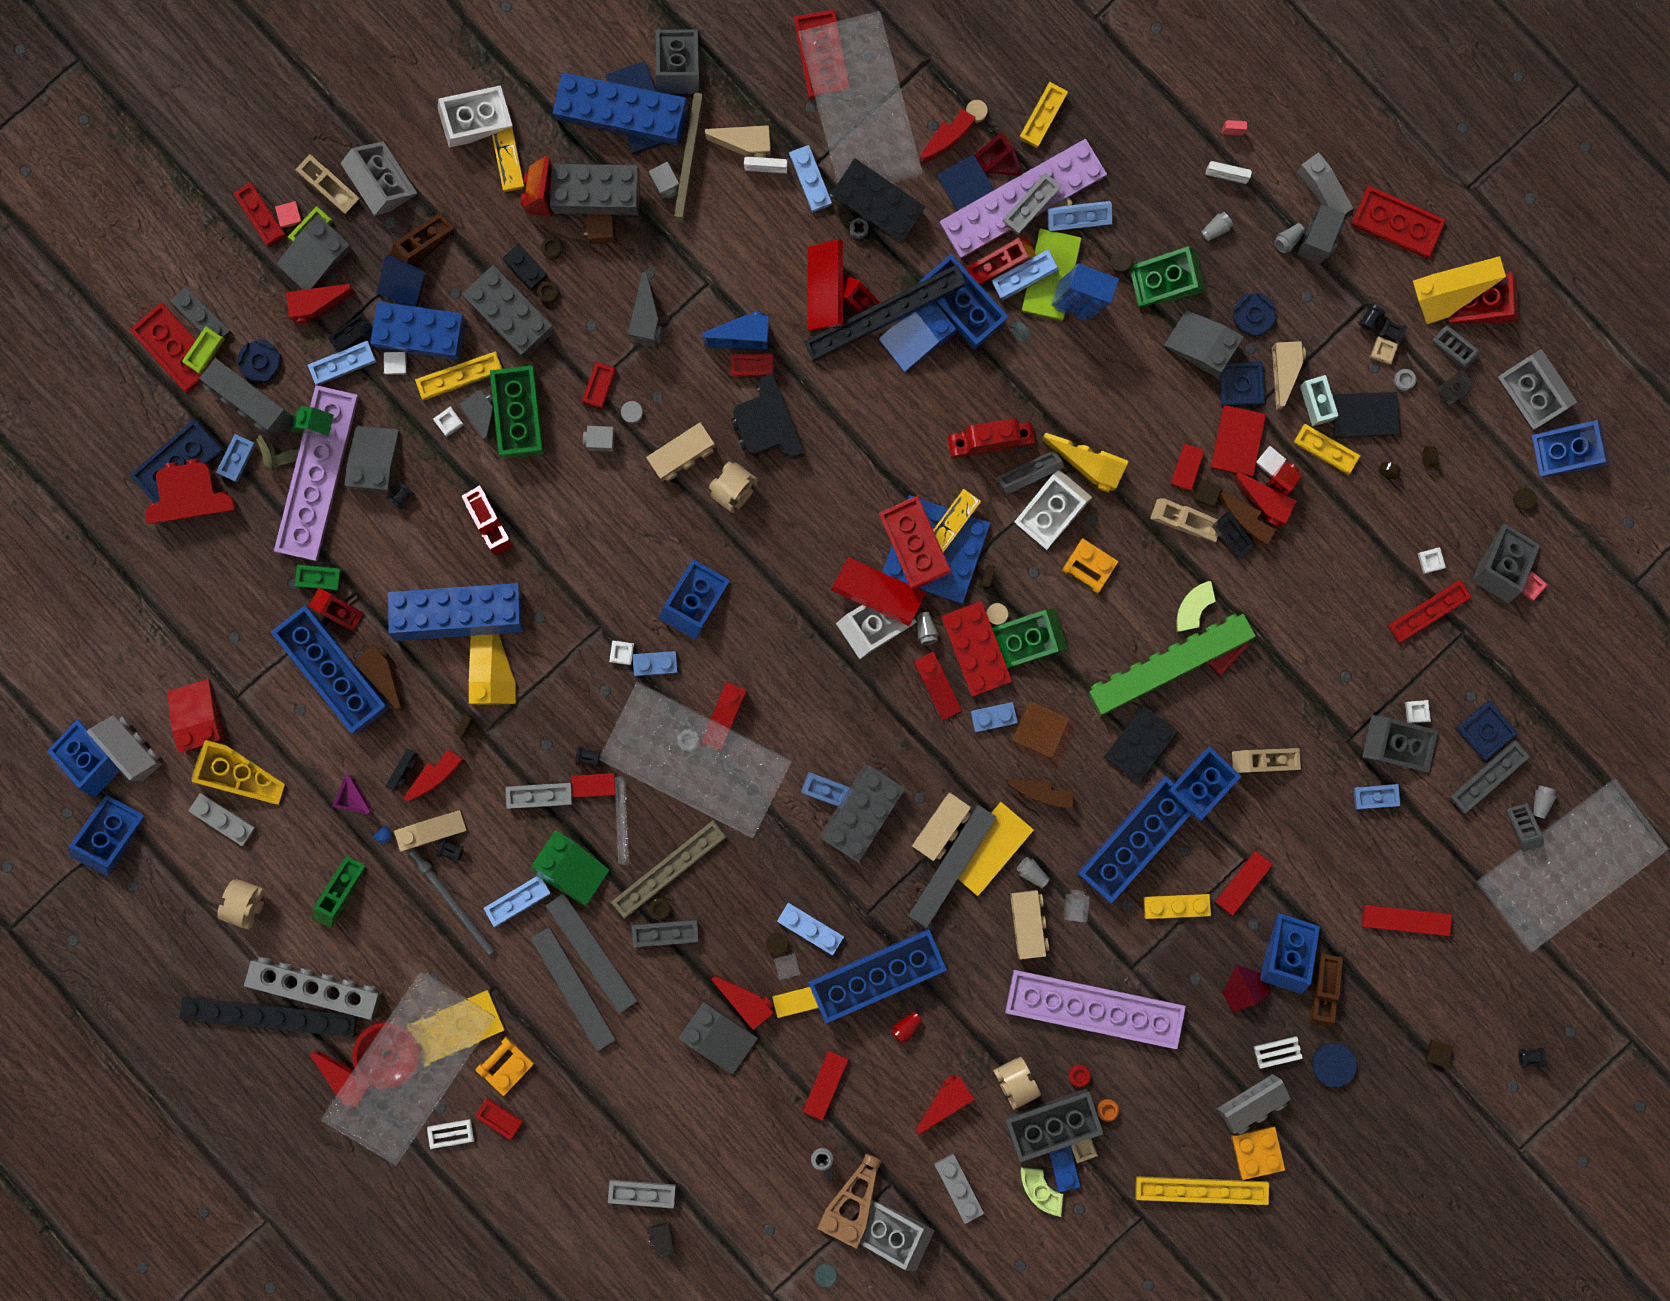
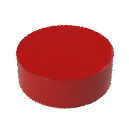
[1068,1064,1091,1087]

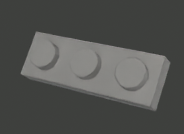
[1002,173,1061,235]
[505,783,573,809]
[188,793,256,846]
[934,1153,984,1224]
[608,1179,676,1208]

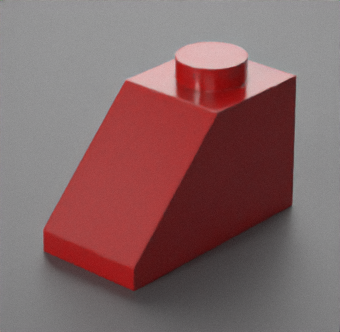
[843,275,880,314]
[1265,462,1302,495]
[309,588,364,631]

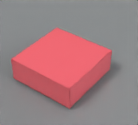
[1222,120,1247,136]
[275,201,302,229]
[1521,571,1547,602]

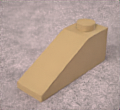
[705,126,771,158]
[1272,341,1306,410]
[1232,748,1301,773]
[394,810,467,852]

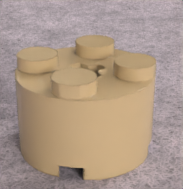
[709,461,758,513]
[218,879,264,930]
[993,1057,1041,1110]

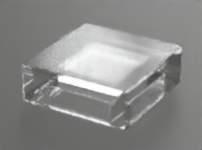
[774,953,800,980]

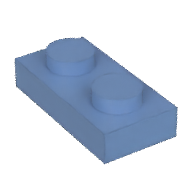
[216,434,256,483]
[633,651,678,676]
[970,702,1018,732]
[801,772,850,806]
[1353,784,1400,809]

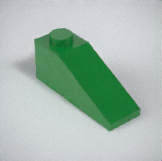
[290,406,334,436]
[312,856,366,928]

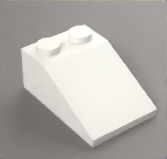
[437,86,512,148]
[1015,470,1092,550]
[836,605,917,659]

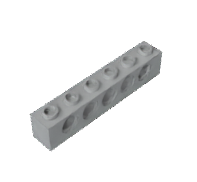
[244,957,382,1020]

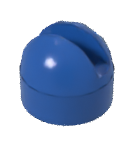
[372,825,392,844]

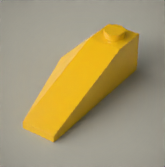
[1413,256,1506,324]
[1042,433,1128,492]
[469,634,516,705]
[192,740,285,805]

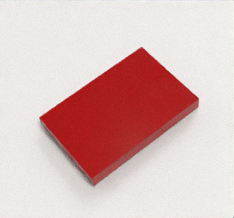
[1210,405,1266,477]

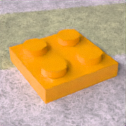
[1231,1126,1285,1180]

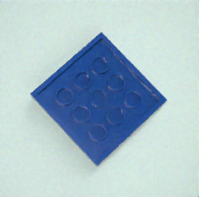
[882,495,990,604]

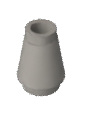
[1201,212,1234,242]
[1274,223,1306,253]
[917,612,939,646]
[1533,785,1557,819]
[1017,857,1049,888]
[811,1148,833,1171]

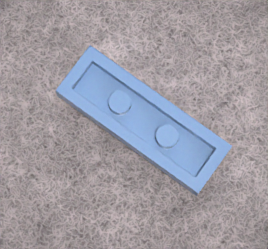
[789,145,832,213]
[1047,201,1112,231]
[992,250,1059,301]
[308,341,377,386]
[483,876,552,927]
[777,903,844,955]

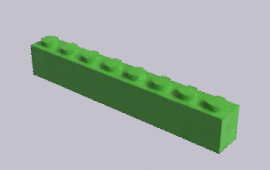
[1088,613,1256,717]

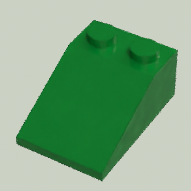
[1130,246,1206,307]
[993,608,1068,668]
[531,830,609,906]

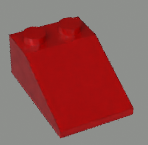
[521,156,552,217]
[1449,273,1519,324]
[167,679,227,754]

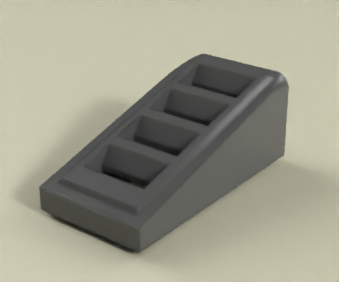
[1432,325,1480,371]
[1506,803,1544,852]

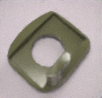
[256,435,299,472]

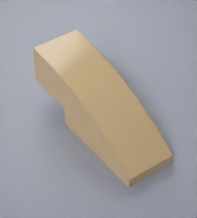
[295,154,359,214]
[1150,498,1218,542]

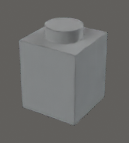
[649,162,679,199]
[583,426,615,452]

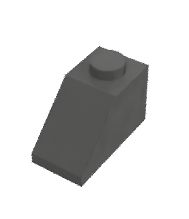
[460,390,495,443]

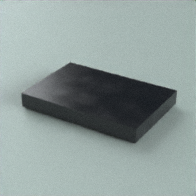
[1332,392,1400,438]

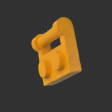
[1061,538,1119,594]
[475,1037,535,1096]

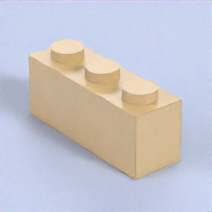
[646,422,715,482]
[912,792,971,861]
[1010,890,1049,959]

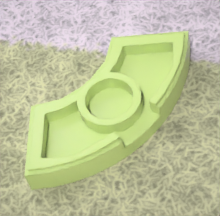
[1176,581,1216,632]
[1021,1167,1063,1217]

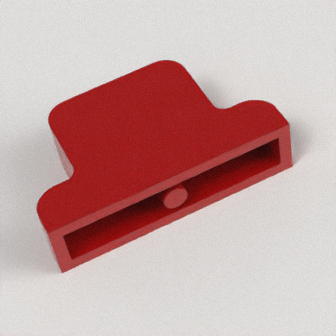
[947,419,1035,459]
[145,459,237,524]

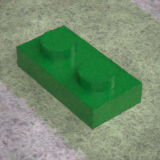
[295,565,342,591]

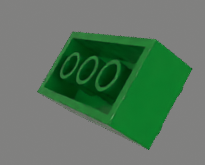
[490,365,545,459]

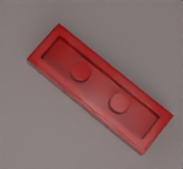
[233,182,286,248]
[1214,851,1273,916]
[802,1050,848,1120]

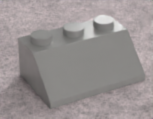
[341,141,417,216]
[1498,349,1577,430]
[86,715,162,781]
[1217,1074,1291,1134]

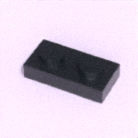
[503,244,548,290]
[328,313,373,352]
[1212,512,1255,559]
[385,749,418,791]

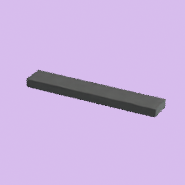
[908,805,996,927]
[545,893,638,1014]
[530,927,616,1051]

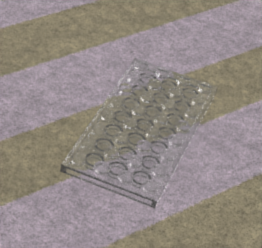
[798,11,923,184]
[599,682,792,838]
[1476,779,1669,953]
[321,970,495,1166]

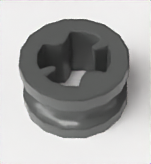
[849,218,869,240]

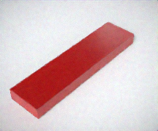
[1387,579,1472,644]
[1362,905,1452,936]

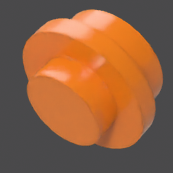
[1097,1099,1119,1122]

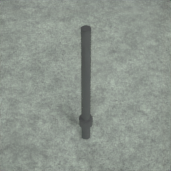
[408,848,495,956]

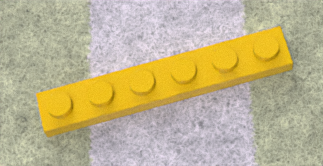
[1135,1176,1269,1205]

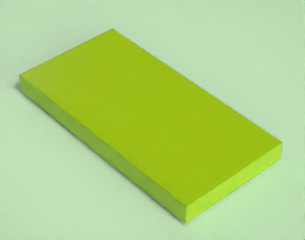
[1021,229,1081,321]

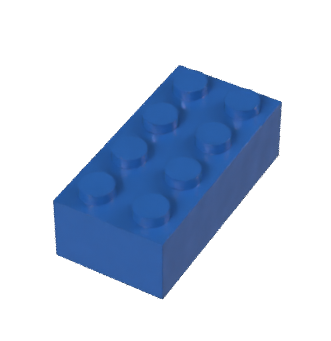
[919,254,1008,350]
[1051,263,1119,321]
[370,301,466,361]

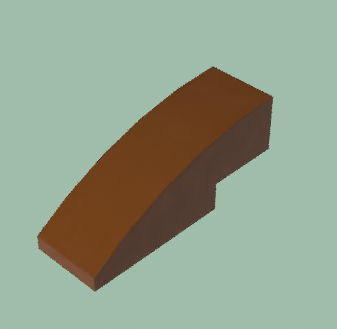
[1218,491,1276,547]
[1006,779,1073,809]
[1309,954,1343,1027]

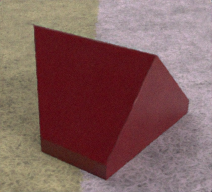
[974,131,1022,176]
[1222,965,1271,1012]

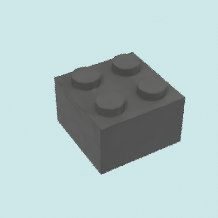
[1297,204,1346,264]

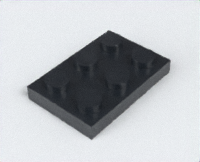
[1104,705,1178,783]

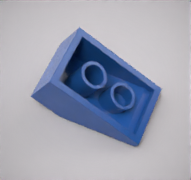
[878,302,956,373]
[702,312,770,351]
[1532,420,1610,477]
[658,559,730,640]
[47,719,121,797]
[1168,746,1241,821]
[69,795,145,877]
[1260,913,1320,994]

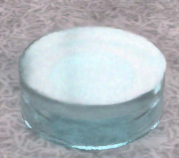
[1010,321,1031,342]
[815,1263,837,1287]

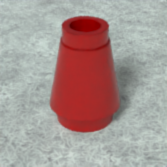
[891,1011,923,1044]

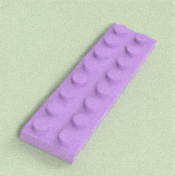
[939,139,1107,260]
[274,385,359,562]
[1005,969,1186,1049]

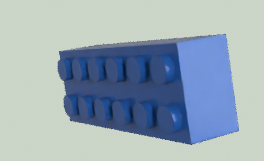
[552,72,689,146]
[388,583,523,641]
[271,605,391,735]
[1076,776,1192,903]
[807,929,947,1023]

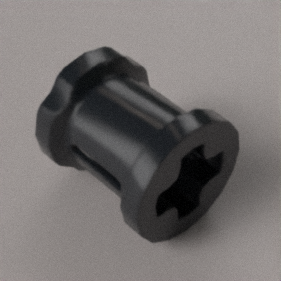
[1358,304,1385,332]
[1379,317,1407,344]
[386,482,415,510]
[575,746,601,769]
[436,838,464,864]
[1518,1047,1546,1068]

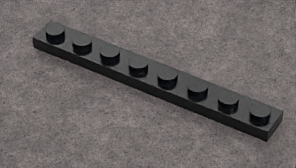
[804,264,967,362]
[179,997,357,1037]

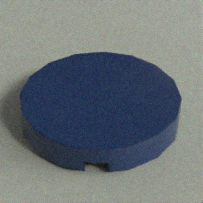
[1233,293,1276,336]
[237,340,282,383]
[1312,1043,1357,1087]

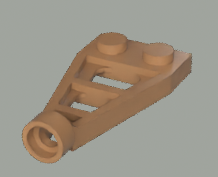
[817,1153,882,1249]

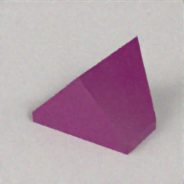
[332,775,374,815]

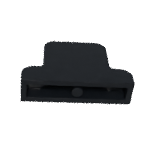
[730,373,804,459]

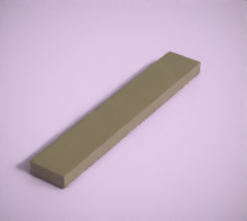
[674,93,704,223]
[611,820,726,919]

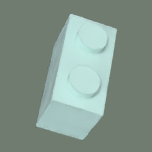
[1300,375,1338,427]

